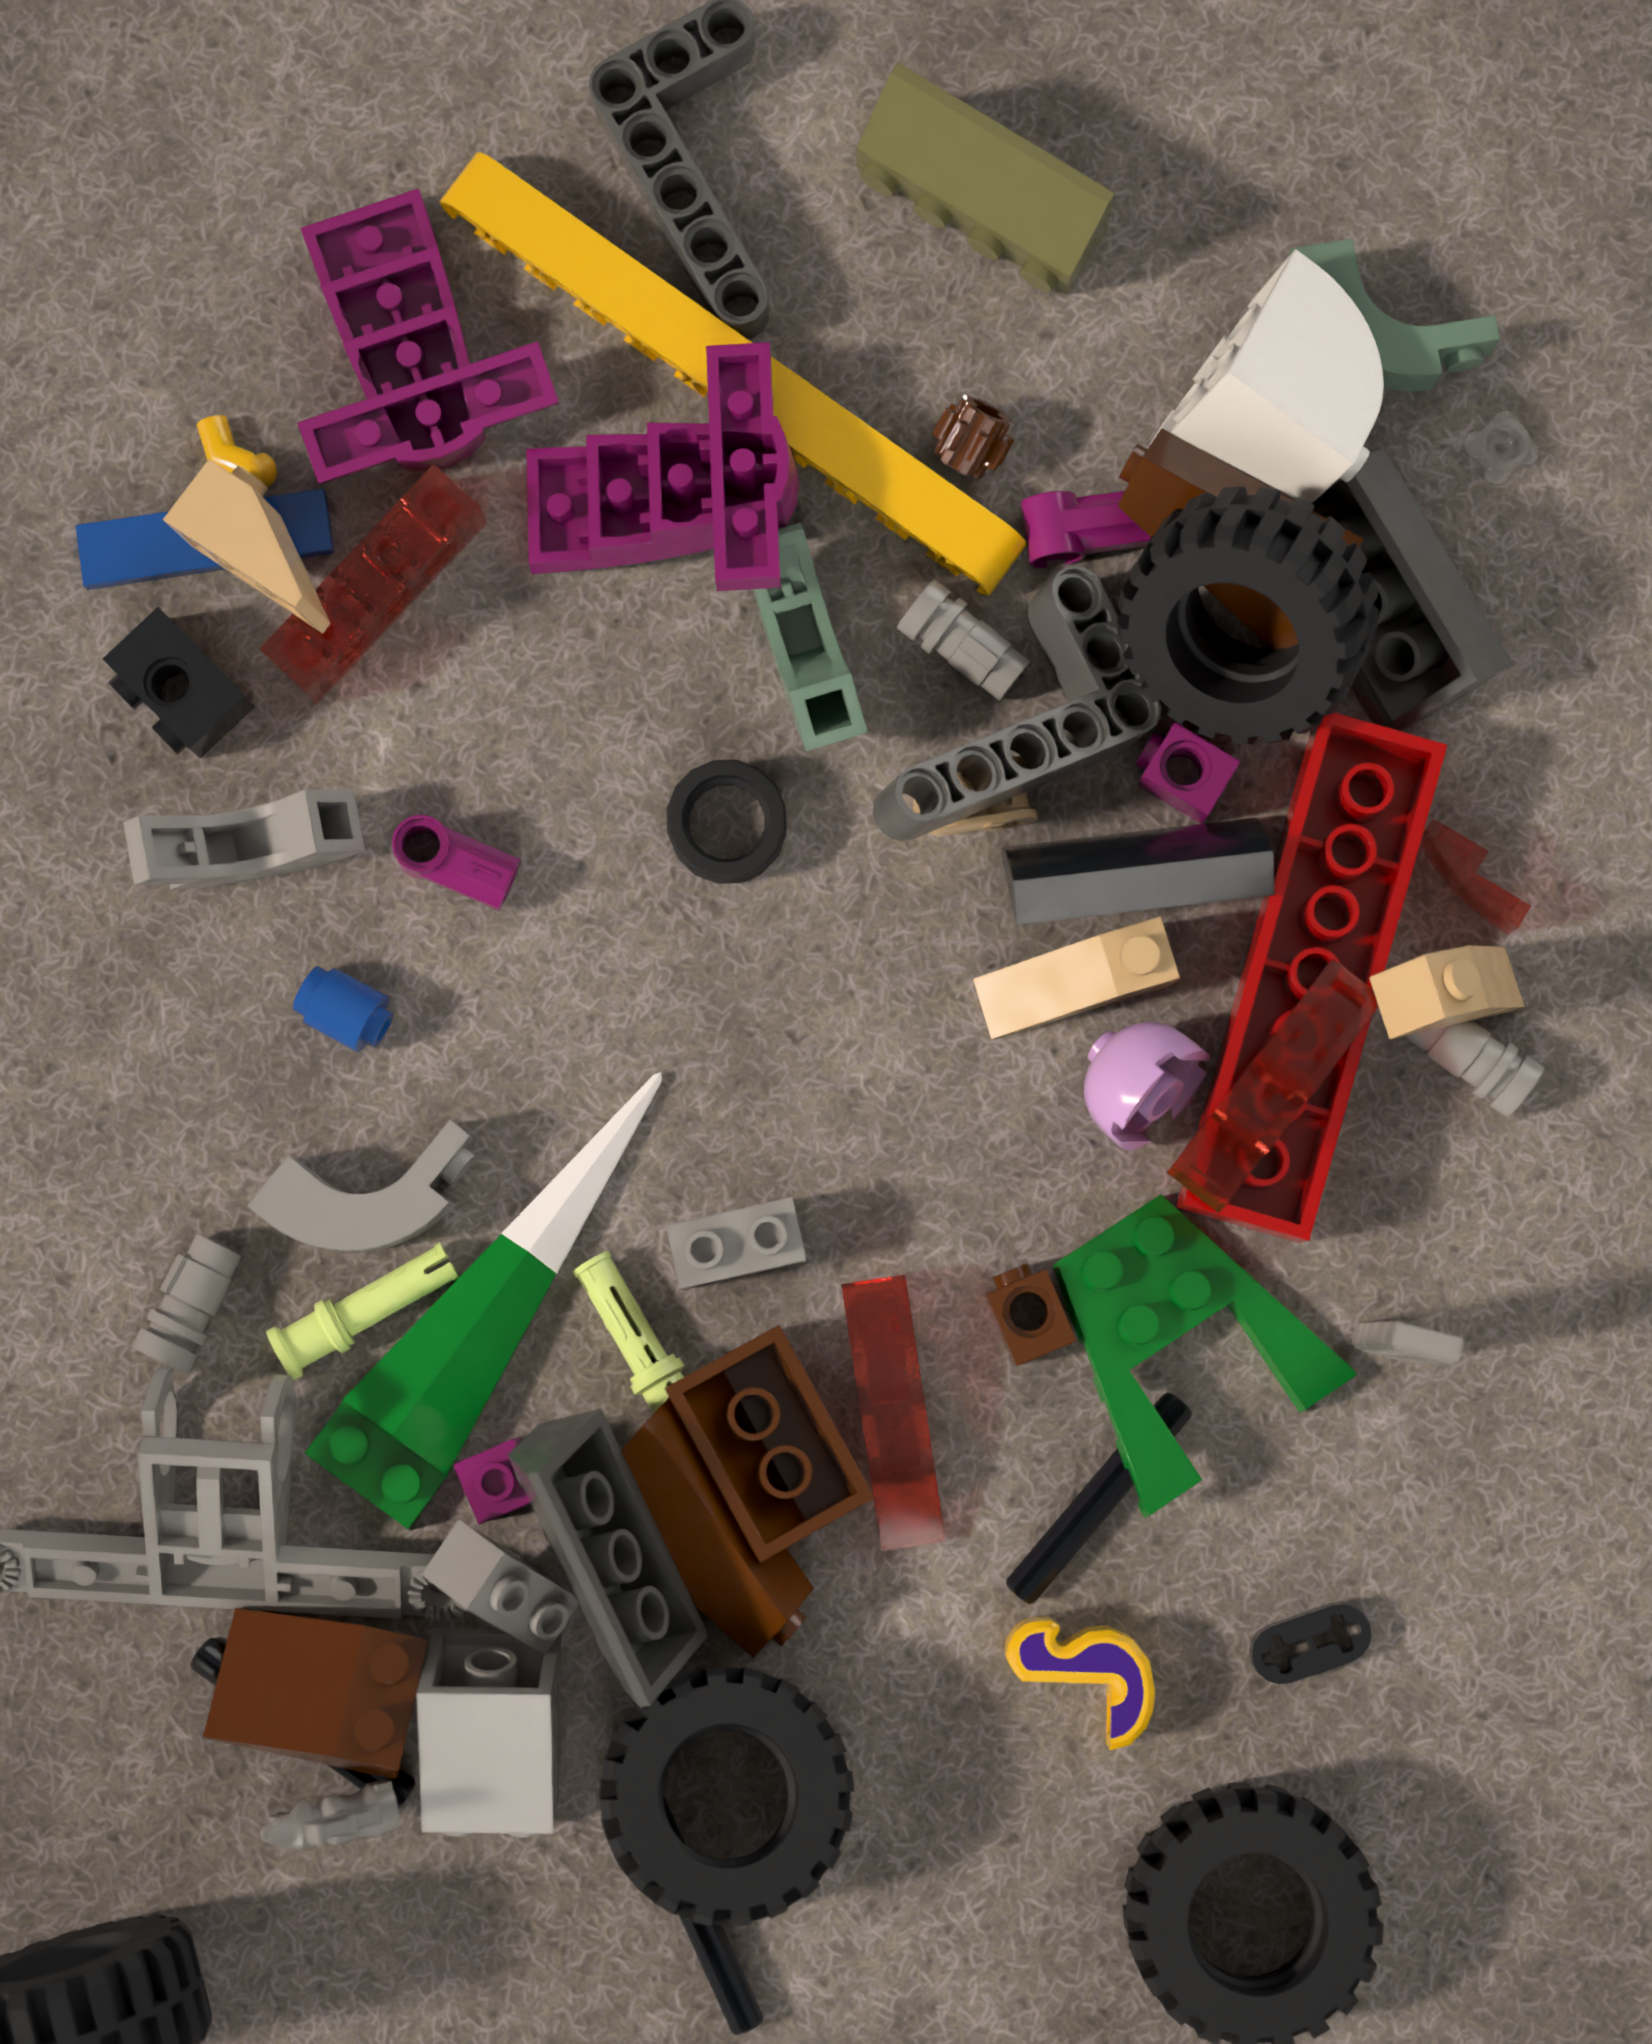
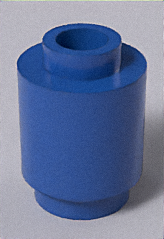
[293,966,393,1052]

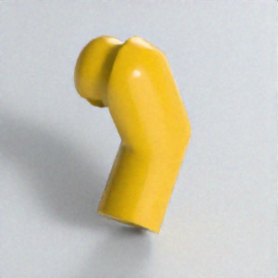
[197,415,277,487]

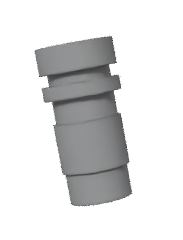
[897,578,1030,701]
[1405,1020,1545,1118]
[131,1234,242,1375]

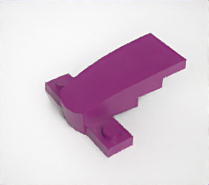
[297,188,559,485]
[526,342,800,591]

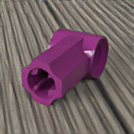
[1020,491,1151,568]
[392,815,521,911]

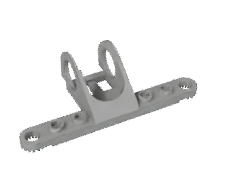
[0,1367,468,1621]

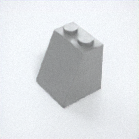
[417,1628,562,1838]

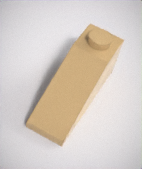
[163,459,331,634]
[973,916,1180,1040]
[1369,945,1525,1040]

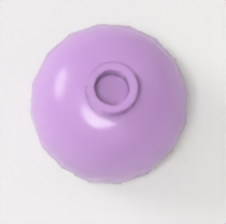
[1084,1021,1210,1151]

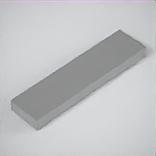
[1351,1321,1464,1365]

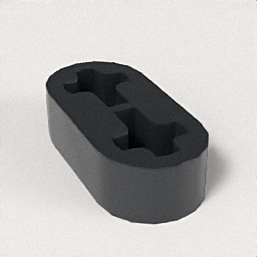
[1249,1602,1372,1684]

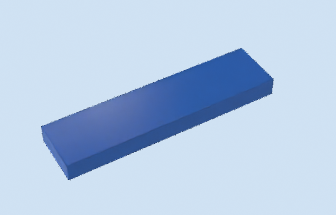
[75,488,335,590]

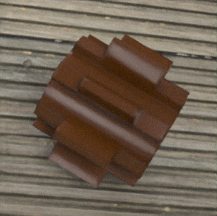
[932,395,1014,479]

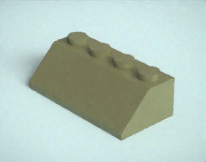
[856,62,1115,295]

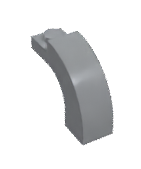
[123,789,365,890]
[247,1120,476,1252]

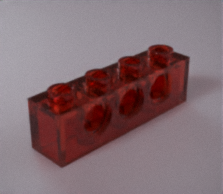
[259,464,487,705]

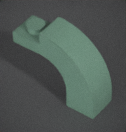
[1287,238,1500,391]
[753,522,868,751]

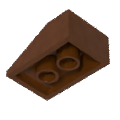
[203,1608,429,1779]

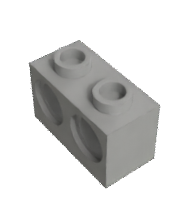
[665,1197,807,1290]
[421,1519,579,1655]

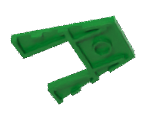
[1052,1194,1357,1518]

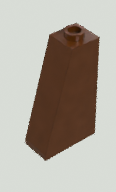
[1118,428,1364,649]
[621,1398,814,1658]

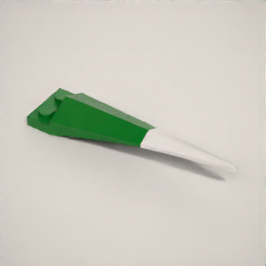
[304,1072,662,1530]

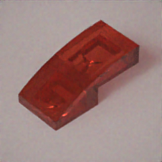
[1420,818,1531,935]

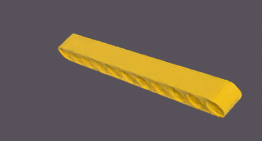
[439,152,1027,596]

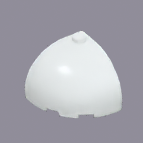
[1147,249,1384,503]

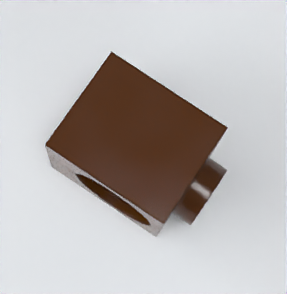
[984,1263,1077,1366]

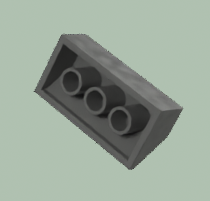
[1311,449,1513,731]
[508,1408,709,1707]

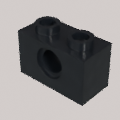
[103,607,255,759]

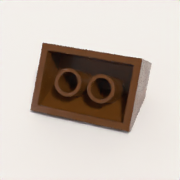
[664,1325,875,1563]

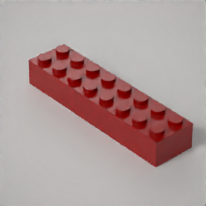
[1176,712,1448,1243]

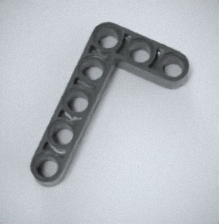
[589,0,769,339]
[873,566,1161,841]

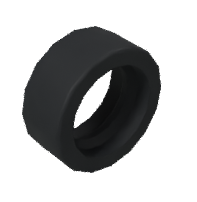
[666,760,787,884]

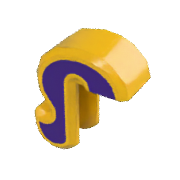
[1005,1616,1155,1750]

